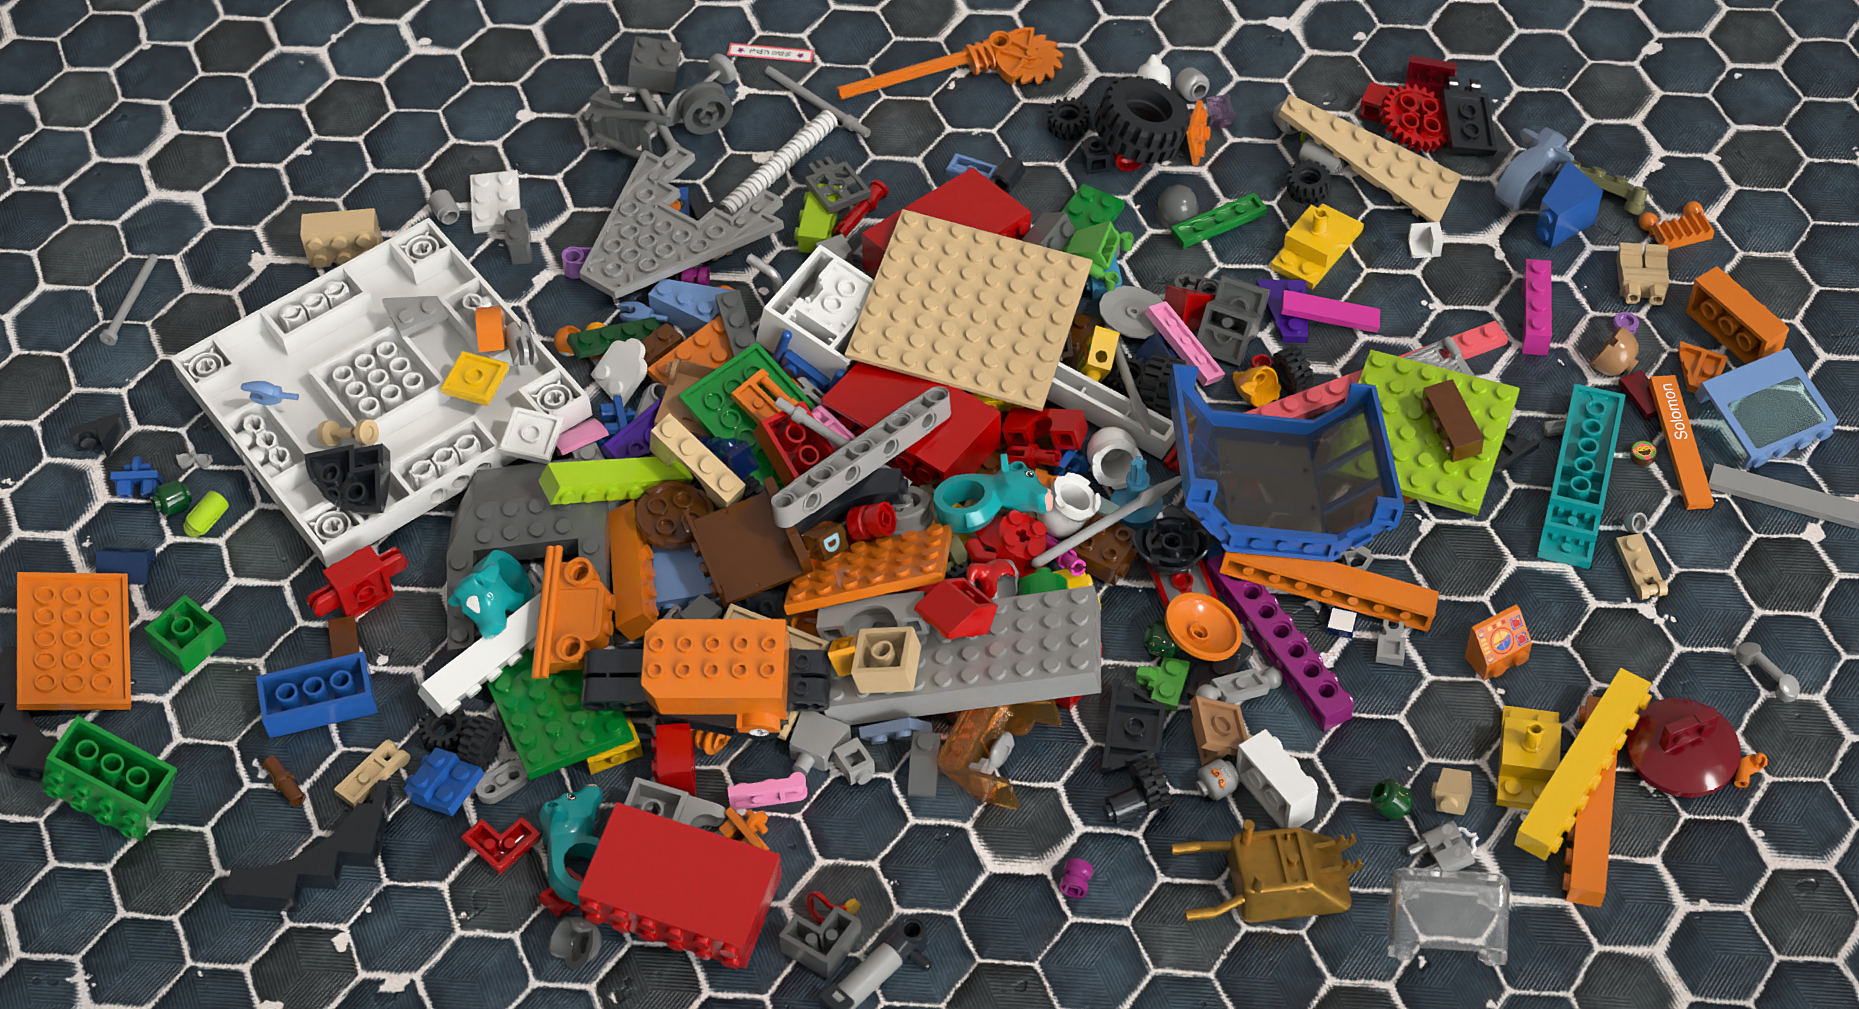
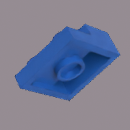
[403,748,485,816]

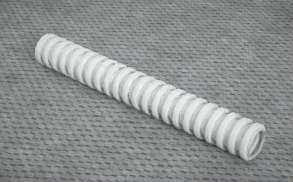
[719,110,838,216]

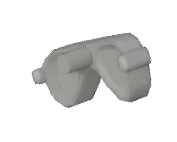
[176,450,213,469]

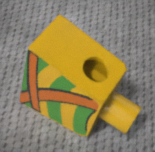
[1077,326,1119,383]

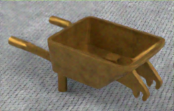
[1171,820,1363,923]

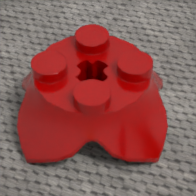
[975,510,1047,578]

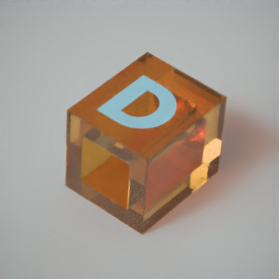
[802,520,849,562]

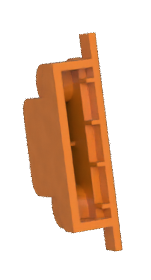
[532,545,616,679]

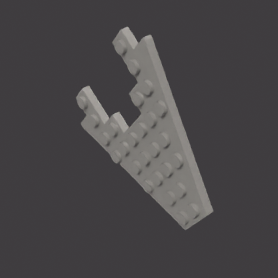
[579,145,784,299]

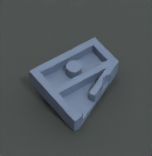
[859,717,933,744]

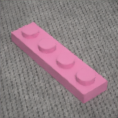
[1145,301,1225,386]

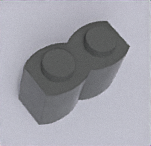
[504,208,533,265]

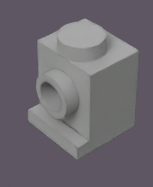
[833,737,875,785]

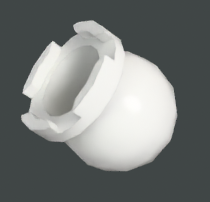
[1087,426,1143,490]
[1037,473,1101,539]

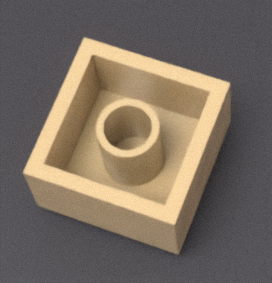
[851,626,921,693]

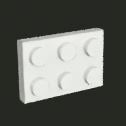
[470,170,520,234]

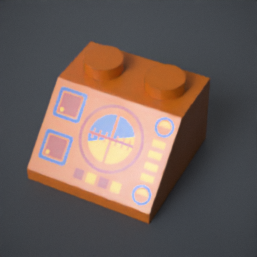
[1465,604,1532,681]

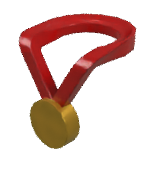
[806,891,860,926]

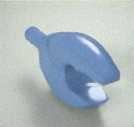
[618,301,668,323]
[240,381,299,406]

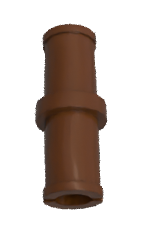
[262,755,306,807]

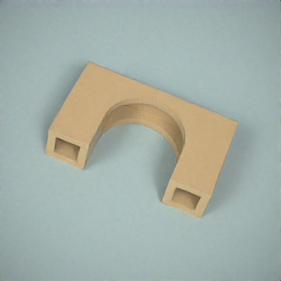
[649,413,746,511]

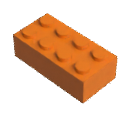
[1686,266,1789,365]

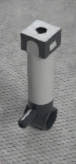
[819,915,932,1009]

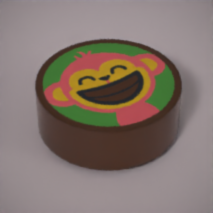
[1630,440,1657,466]

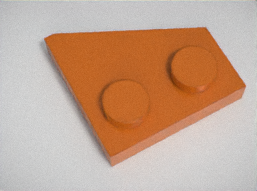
[1678,341,1728,394]

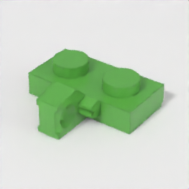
[1136,657,1190,711]

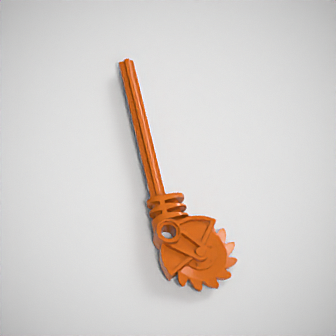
[836,27,1064,100]

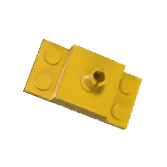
[1270,203,1364,290]
[1496,705,1562,810]

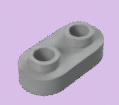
[475,760,529,804]

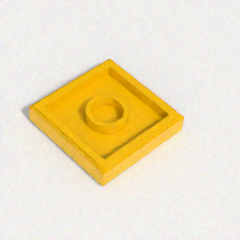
[440,351,510,406]

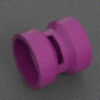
[681,266,710,286]
[1059,859,1093,898]

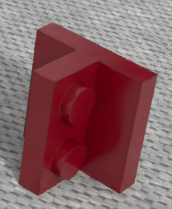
[1405,55,1457,105]

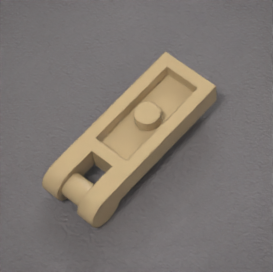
[1615,533,1668,600]
[334,740,410,808]

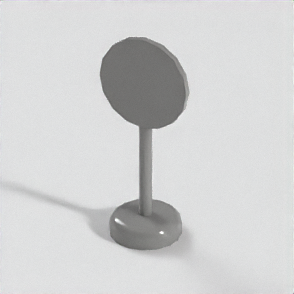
[664,53,737,126]

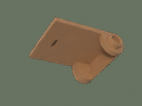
[654,358,716,440]

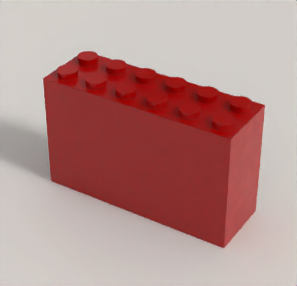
[862,167,1031,278]
[821,361,1001,489]
[577,802,782,969]

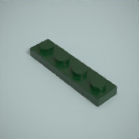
[567,317,661,359]

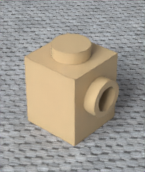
[1431,768,1472,815]

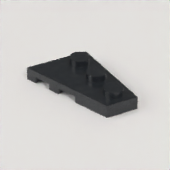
[1187,642,1254,700]

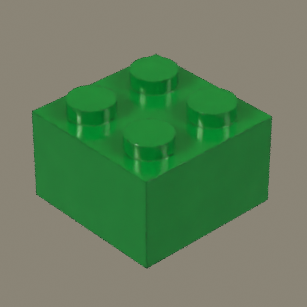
[144,595,228,675]

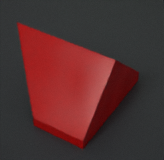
[1164,285,1216,332]

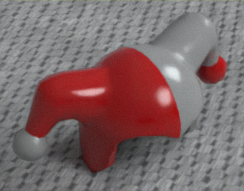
[966,559,1019,599]

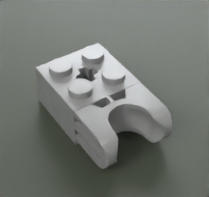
[624,777,727,828]

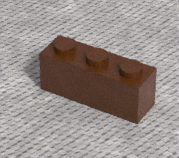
[1420,379,1484,463]

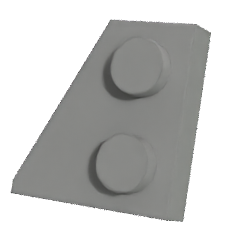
[382,296,448,337]

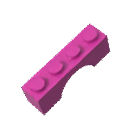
[1522,259,1552,356]

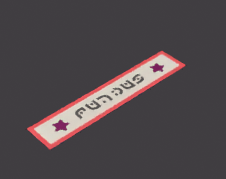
[727,43,814,63]

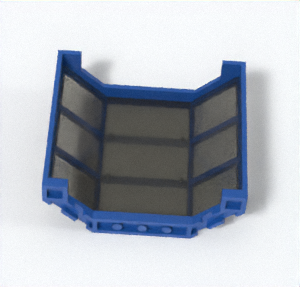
[1167,364,1405,562]

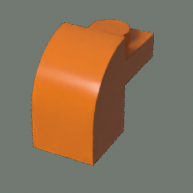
[475,305,506,352]

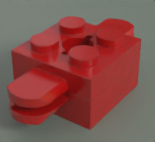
[307,545,408,618]

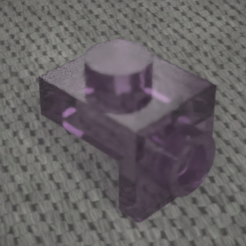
[1205,94,1237,129]

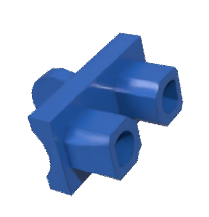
[599,395,636,440]
[1045,437,1090,476]
[110,456,164,499]

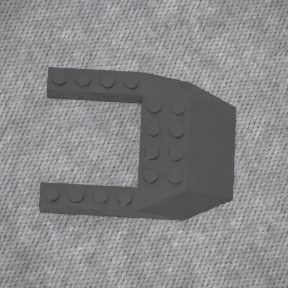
[447,458,614,659]

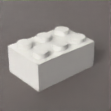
[1236,729,1318,829]

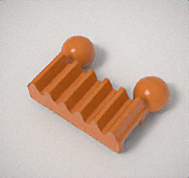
[1638,201,1715,250]

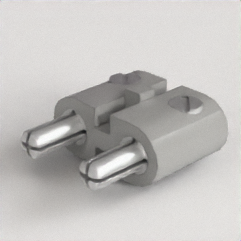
[1407,820,1478,879]

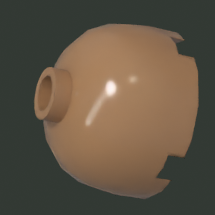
[1589,325,1639,376]

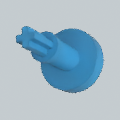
[1111,456,1163,531]

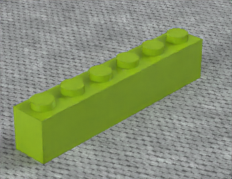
[538,457,693,505]

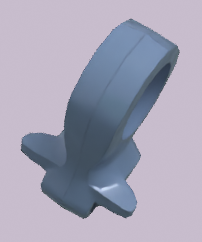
[1495,127,1574,211]

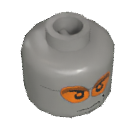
[1195,759,1239,800]

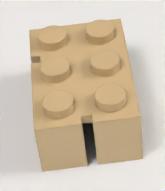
[300,208,383,268]

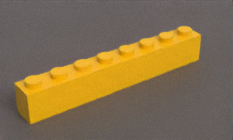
[1514,668,1652,861]

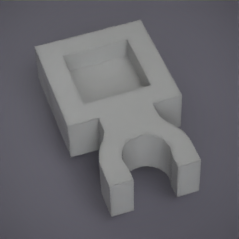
[1376,619,1406,666]

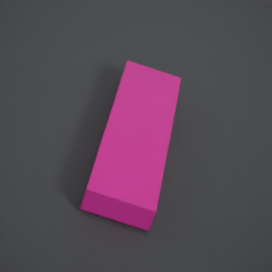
[1281,290,1380,333]

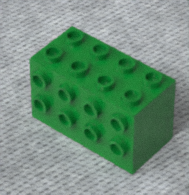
[41,715,177,841]

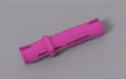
[1045,533,1086,576]

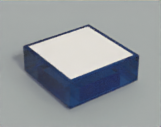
[1326,607,1358,639]

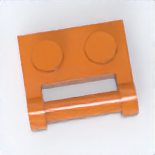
[730,368,799,425]

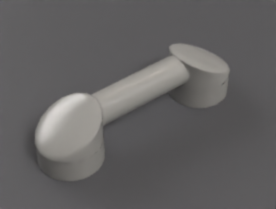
[1736,642,1800,702]

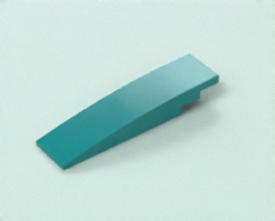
[1537,383,1625,569]

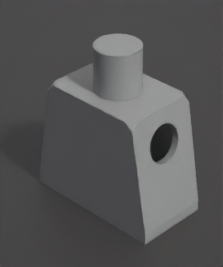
[789,712,851,776]

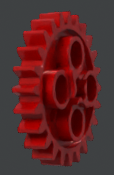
[1379,84,1448,153]

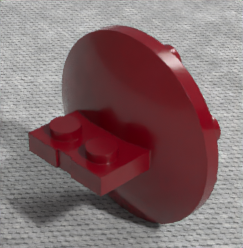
[1626,698,1741,798]

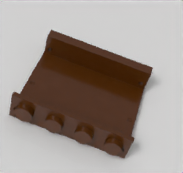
[682,476,813,607]

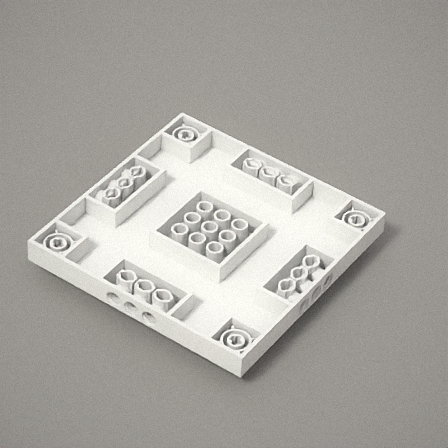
[170,218,592,568]

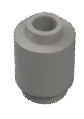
[428,190,460,225]

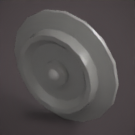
[1099,286,1163,339]

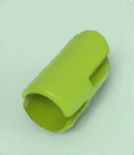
[183,491,229,537]

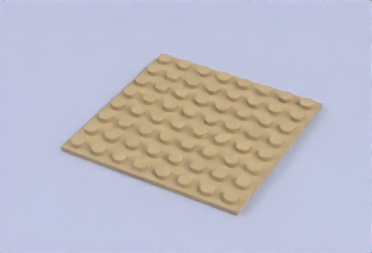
[845,209,1093,411]

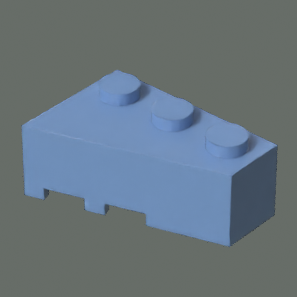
[648,279,736,334]

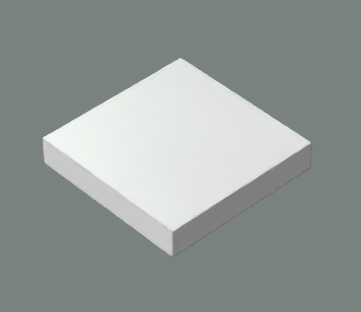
[498,406,564,464]

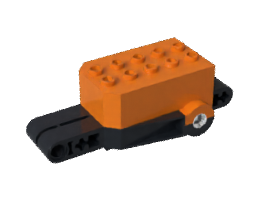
[580,619,831,740]

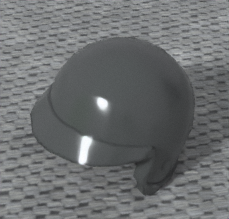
[1155,185,1199,229]
[549,917,602,970]

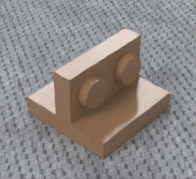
[1189,696,1248,767]

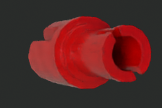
[1006,442,1061,469]

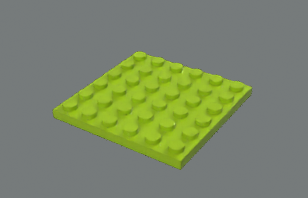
[1328,350,1520,516]

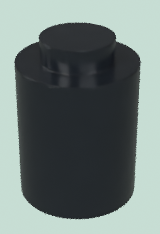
[990,157,1025,194]
[1102,786,1148,824]

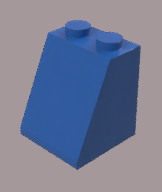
[1535,161,1603,248]

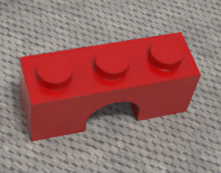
[1002,408,1088,450]

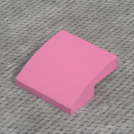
[555,418,609,456]

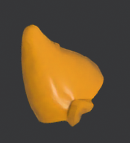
[1232,365,1281,407]

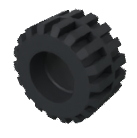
[1139,353,1187,420]

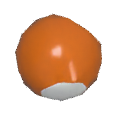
[554,326,581,356]

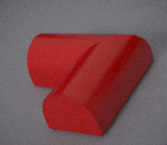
[461,817,542,875]

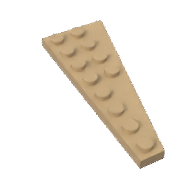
[1278,94,1462,222]

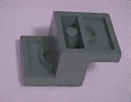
[1197,275,1271,366]

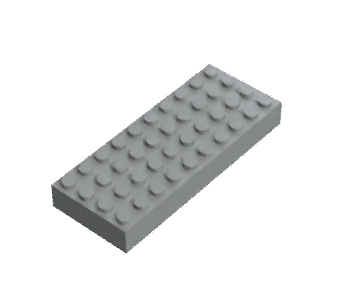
[824,585,1101,725]

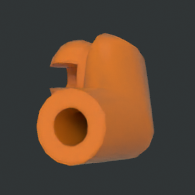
[1734,753,1768,788]

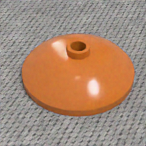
[1165,592,1242,661]

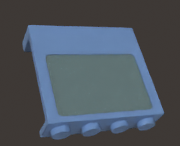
[1695,348,1839,469]

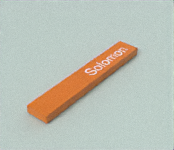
[1648,375,1714,510]

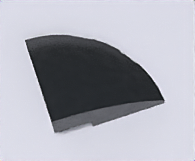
[304,443,391,514]

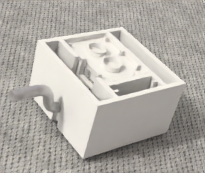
[746,245,874,383]

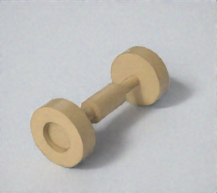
[317,420,379,446]

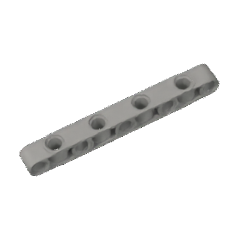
[771,386,951,528]

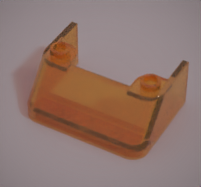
[937,699,1062,810]

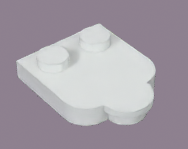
[590,338,647,406]

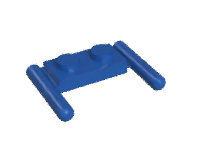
[772,330,845,394]

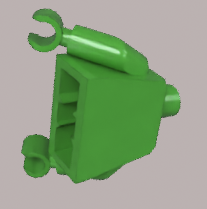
[1061,221,1134,291]

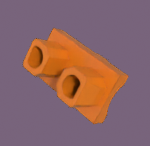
[719,806,770,850]

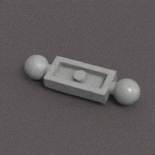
[1196,667,1283,704]

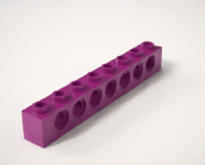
[1207,553,1354,732]

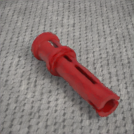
[833,180,889,239]

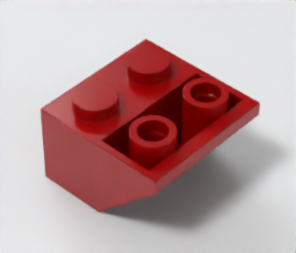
[914,578,998,639]

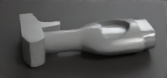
[969,731,1014,790]

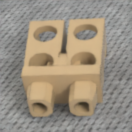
[1616,243,1669,305]

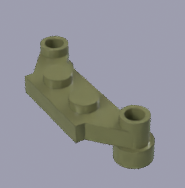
[1571,160,1649,215]

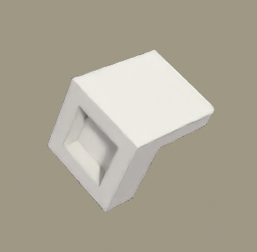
[1408,222,1443,258]

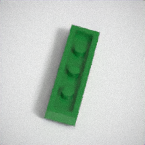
[1171,193,1267,249]

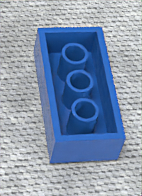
[256,651,378,738]

